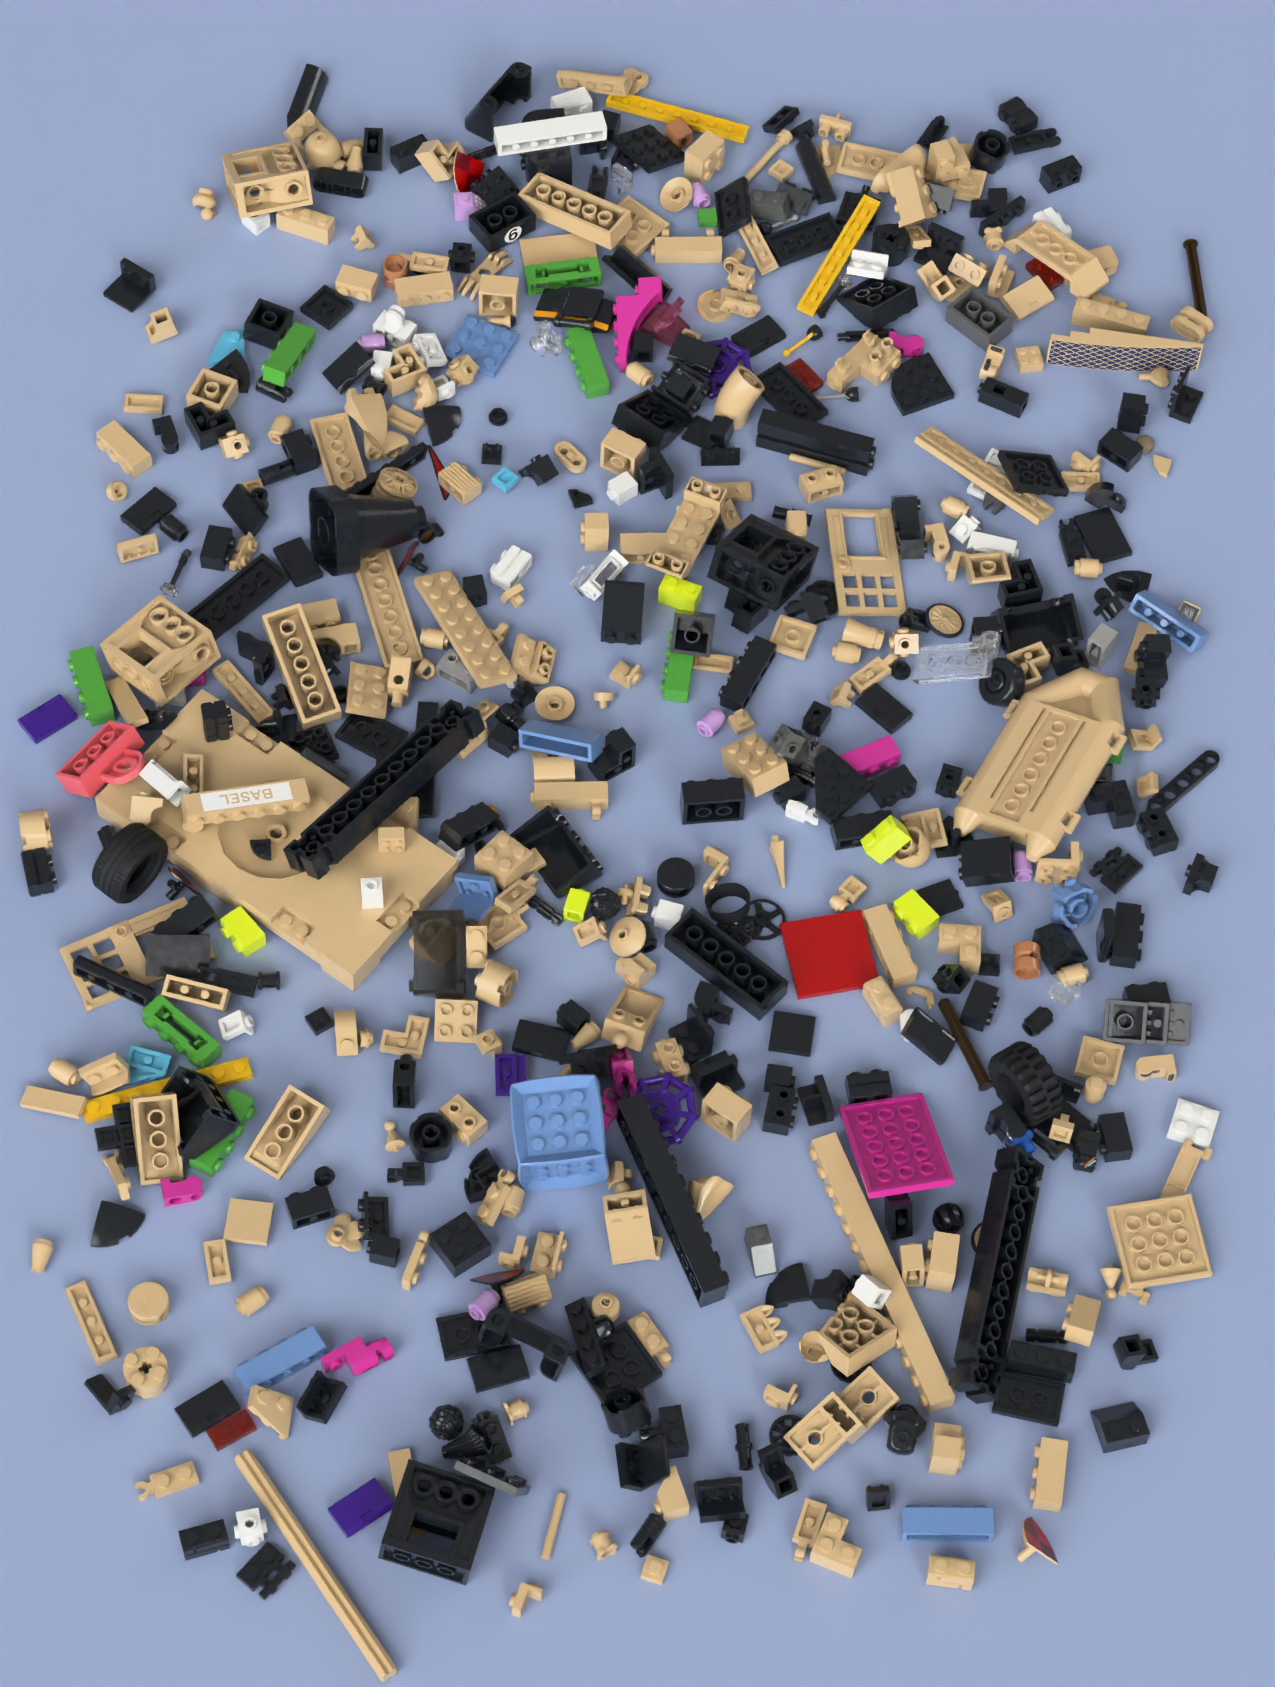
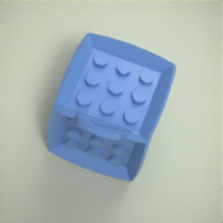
[509,1074,609,1191]

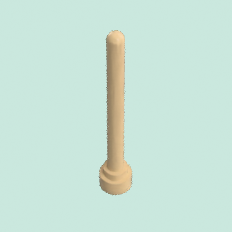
[744,129,793,183]

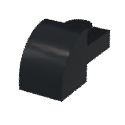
[1084,482,1126,514]

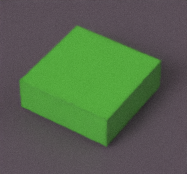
[697,208,717,227]

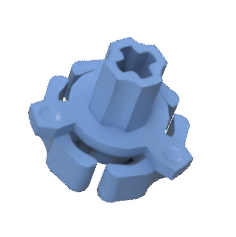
[1049,877,1098,929]

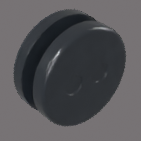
[657,857,695,898]

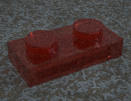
[1025,258,1064,291]
[785,358,824,393]
[206,1409,257,1452]

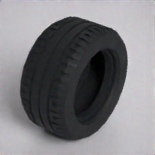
[92,823,168,904]

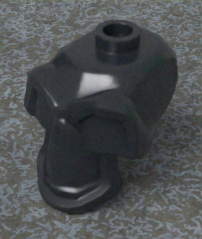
[884,1404,927,1456]

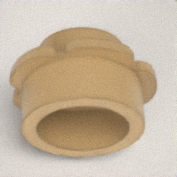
[357,1028,373,1049]

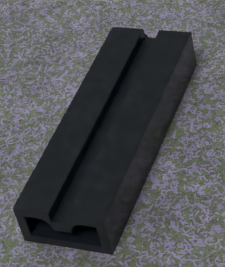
[756,408,877,476]

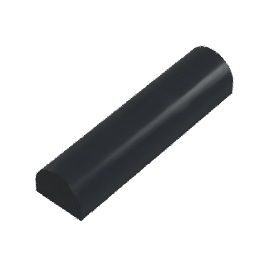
[795,138,836,205]
[73,955,156,1007]

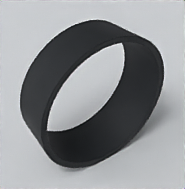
[705,883,750,924]

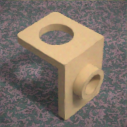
[720,499,742,531]

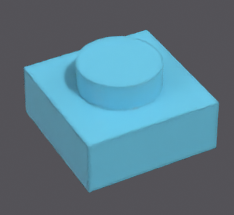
[491,466,519,493]

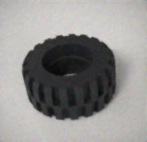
[988,1041,1063,1127]

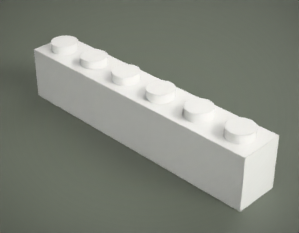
[494,111,607,156]

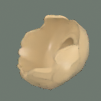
[798,1330,829,1364]

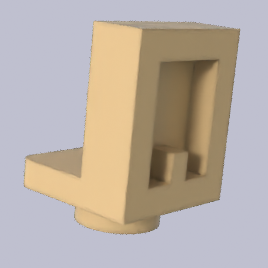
[609,660,642,690]
[981,888,1013,923]
[572,916,608,947]

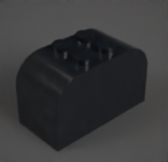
[519,108,572,186]

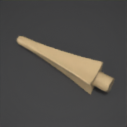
[769,835,786,888]

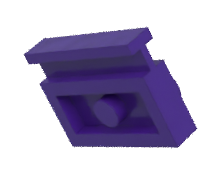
[495,1054,527,1096]

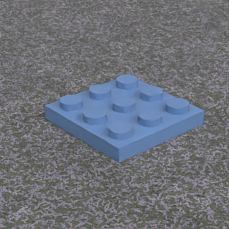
[444,314,519,379]

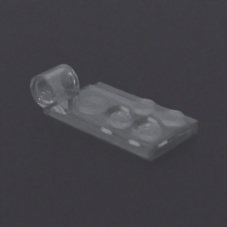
[913,631,1001,684]

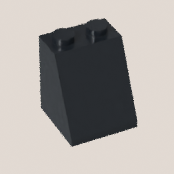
[601,580,645,645]

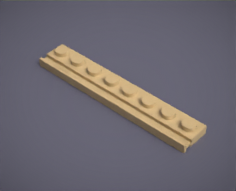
[914,426,1055,526]

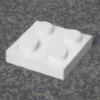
[1166,1098,1220,1150]

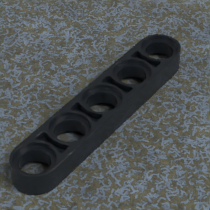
[1146,750,1220,812]

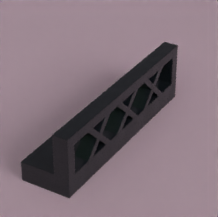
[602,245,673,304]

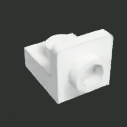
[218,1010,254,1041]

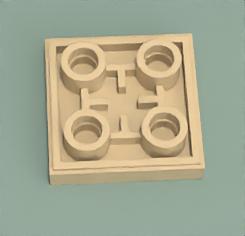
[223,1198,274,1246]

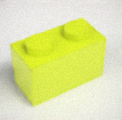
[658,574,702,612]
[860,815,912,864]
[892,889,940,940]
[220,906,266,958]

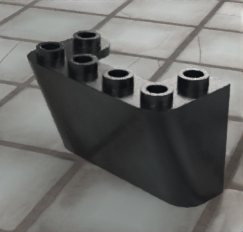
[510,805,604,899]
[476,1308,571,1382]

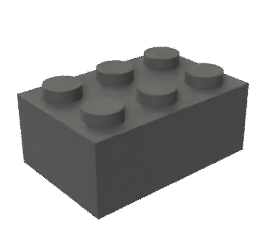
[945,286,1015,352]

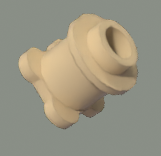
[983,227,1004,251]
[502,1397,530,1426]
[589,1530,618,1561]

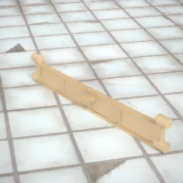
[1118,1139,1213,1305]

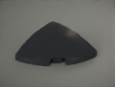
[423,405,461,447]
[464,1147,510,1204]
[91,1200,145,1248]
[765,1262,810,1309]

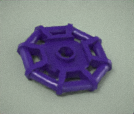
[690,337,754,399]
[628,1072,699,1145]

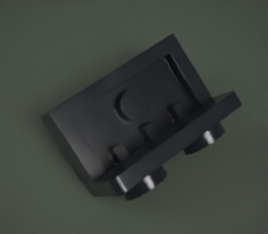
[776,181,816,216]
[357,1191,389,1240]
[296,1370,347,1424]

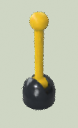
[783,324,823,357]

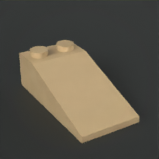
[244,1084,331,1181]
[129,1092,184,1185]

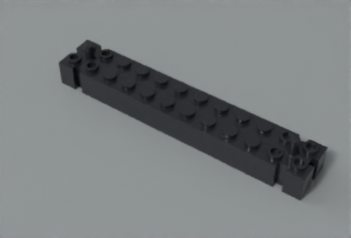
[283,699,486,880]
[948,1145,1044,1404]

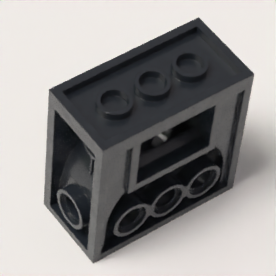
[707,514,819,612]
[378,1459,496,1586]

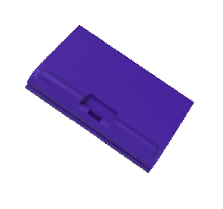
[17,694,78,744]
[327,1478,394,1538]

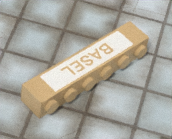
[181,778,310,827]

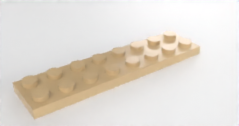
[836,141,987,202]
[414,570,517,689]

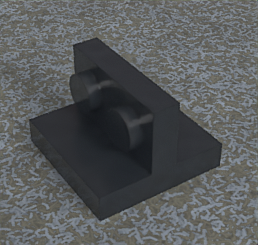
[638,446,674,500]
[558,1044,618,1079]
[689,1050,745,1099]
[694,1476,745,1523]

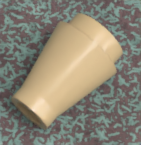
[345,146,363,173]
[724,248,746,273]
[570,1021,602,1051]
[31,1239,54,1273]

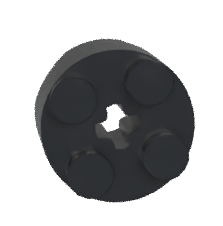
[969,129,1010,174]
[871,223,910,267]
[409,1113,453,1163]
[601,1386,652,1438]

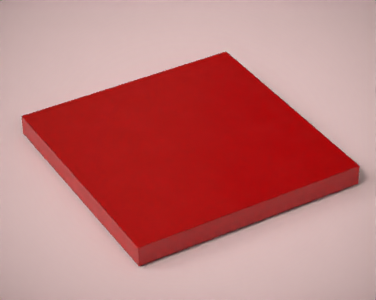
[779,910,878,1000]

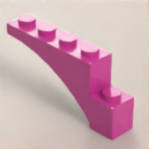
[613,276,663,373]

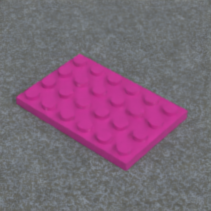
[839,1093,954,1199]

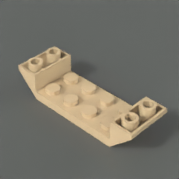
[1003,220,1109,298]
[645,476,728,579]

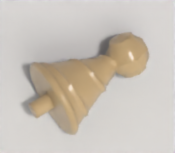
[384,1120,406,1152]
[1100,1264,1122,1299]

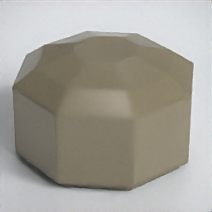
[1135,435,1154,454]

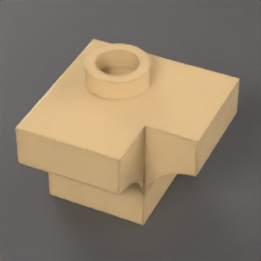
[145,307,178,345]
[130,792,166,822]
[615,952,656,990]

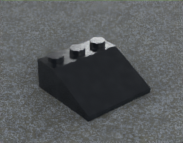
[836,276,918,330]
[611,389,693,451]

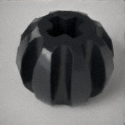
[932,1202,965,1234]

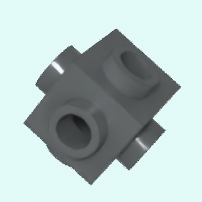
[770,723,806,759]

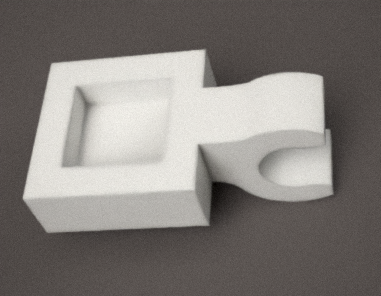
[785,799,819,825]

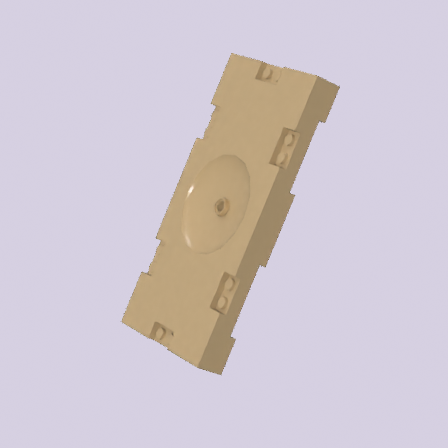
[95,689,458,991]

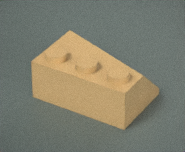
[886,164,937,228]
[818,1291,897,1377]

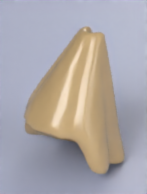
[688,1176,734,1220]

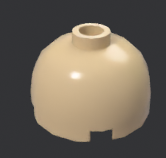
[304,131,341,168]
[891,826,931,868]

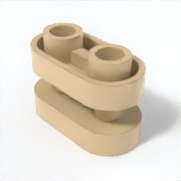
[1170,306,1214,343]

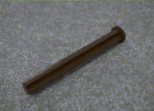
[1183,239,1207,316]
[938,998,993,1091]

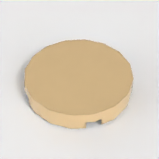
[697,289,732,323]

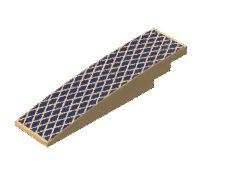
[1046,327,1204,371]

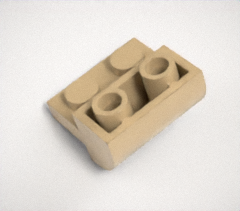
[510,633,557,685]

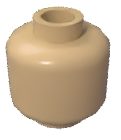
[591,1292,620,1322]

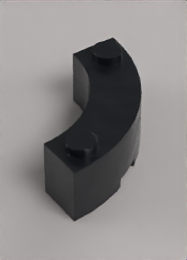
[891,495,928,560]

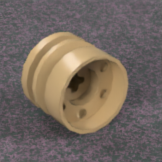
[369,467,418,500]

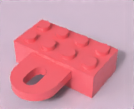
[55,720,146,798]

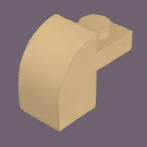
[915,260,956,302]
[334,1009,358,1056]

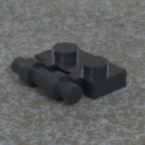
[1089,846,1143,894]
[236,1541,296,1600]

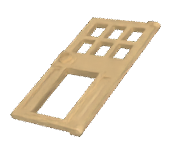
[825,508,906,618]
[59,896,216,1012]

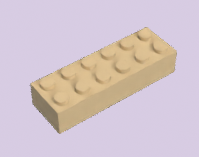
[518,173,632,250]
[262,603,342,730]

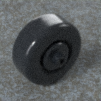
[979,658,1025,707]

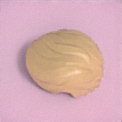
[413,374,438,411]

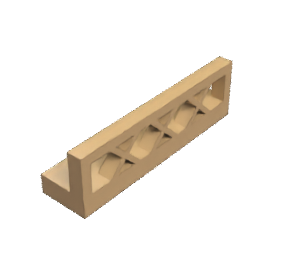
[556,69,633,97]

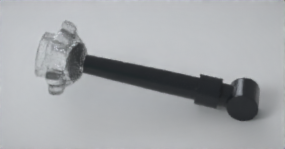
[816,274,853,319]
[160,549,191,598]

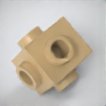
[727,263,755,293]
[445,354,480,387]
[218,430,250,459]
[889,627,919,657]

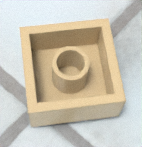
[1014,345,1044,374]
[378,827,405,853]

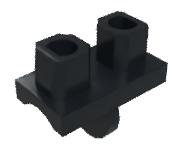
[1093,587,1125,622]
[315,642,341,677]

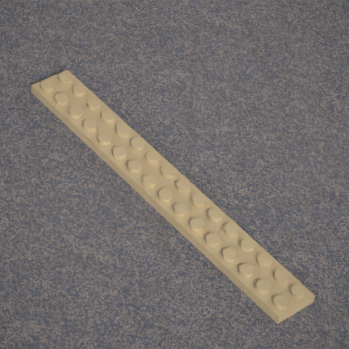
[309,412,424,669]

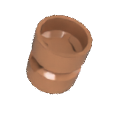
[383,254,407,290]
[1013,941,1041,980]

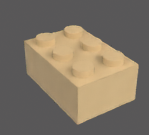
[720,732,790,798]

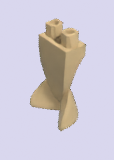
[344,388,409,461]

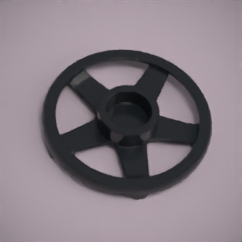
[749,899,786,940]

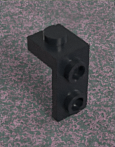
[84,1374,136,1415]
[471,1410,512,1464]

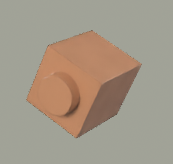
[665,118,693,149]

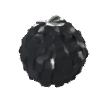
[590,887,621,921]
[429,1404,465,1441]

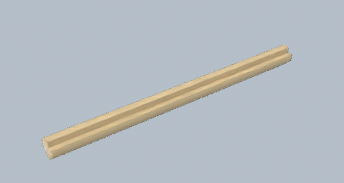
[235,1449,398,1682]

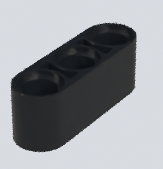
[313,167,369,198]

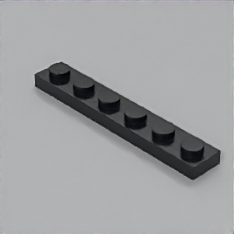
[344,442,428,496]

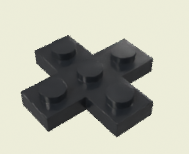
[94,1102,138,1168]

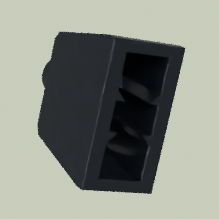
[392,1054,417,1109]

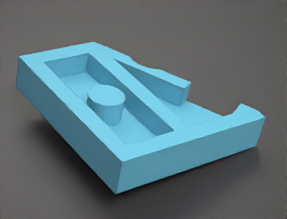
[208,330,245,367]
[122,1045,173,1086]

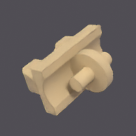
[818,112,852,143]
[616,876,651,917]
[1026,1267,1069,1297]

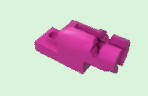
[608,1047,637,1097]
[321,1336,394,1376]

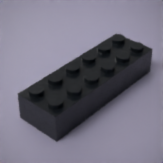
[664,908,788,1021]

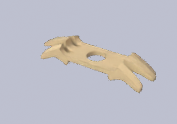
[456,250,513,301]

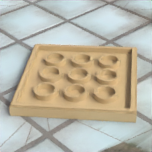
[1106,1193,1213,1290]

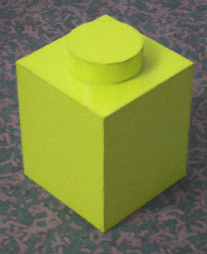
[563,888,591,923]

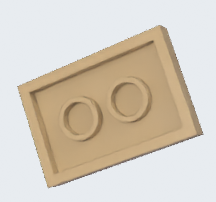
[345,662,390,719]

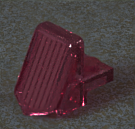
[638,297,690,347]

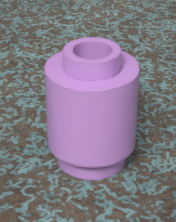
[691,182,711,209]
[357,333,385,353]
[696,708,725,737]
[1014,850,1033,882]
[468,1288,501,1321]

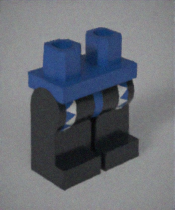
[985,1102,1036,1158]

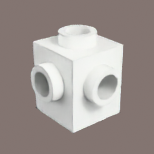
[233,1508,268,1547]

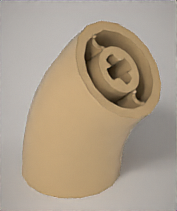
[713,365,765,430]

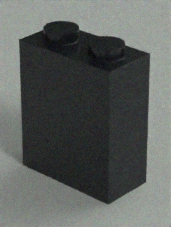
[958,836,1015,887]

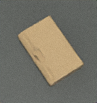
[1000,275,1054,321]

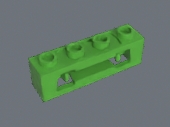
[524,256,602,295]
[142,994,222,1069]

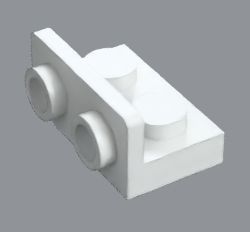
[846,249,889,280]
[410,333,448,370]

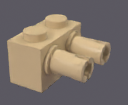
[859,337,902,387]

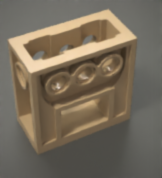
[221,141,313,219]
[100,595,221,707]

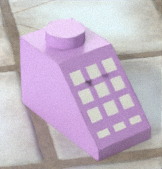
[453,192,488,222]

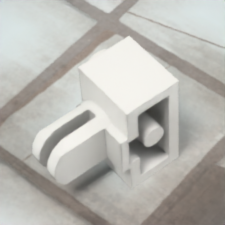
[373,305,417,348]

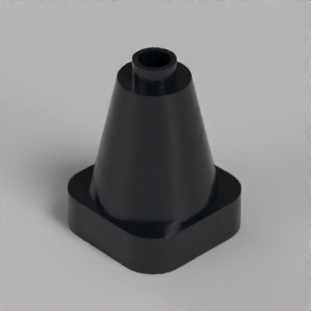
[308,485,427,577]

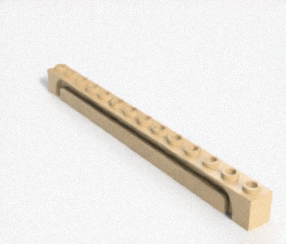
[808,1132,955,1414]

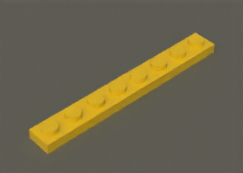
[605,94,749,144]
[797,194,881,317]
[83,1057,253,1124]

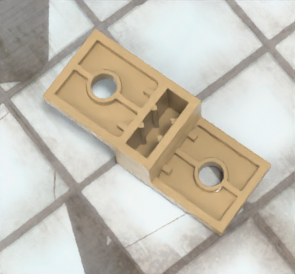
[783,1366,901,1471]

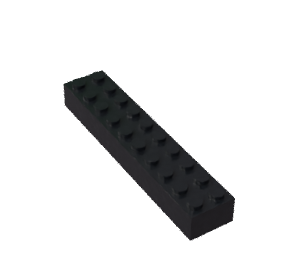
[615,1092,730,1308]

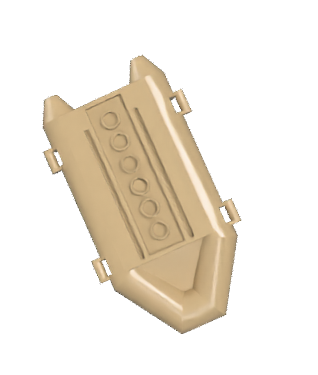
[953,667,1127,862]

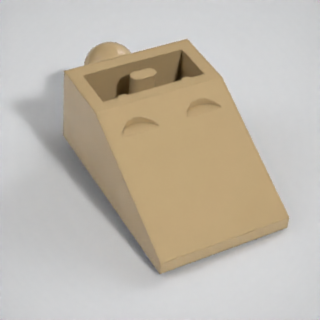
[601,985,664,1052]
[602,1182,656,1265]

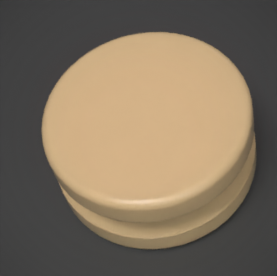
[128,1281,170,1326]

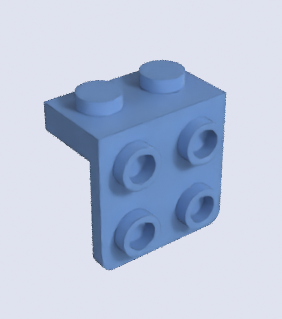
[445,872,499,922]

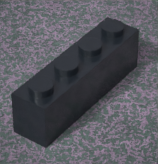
[718,635,777,712]

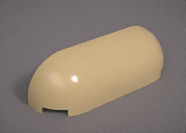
[871,144,927,194]

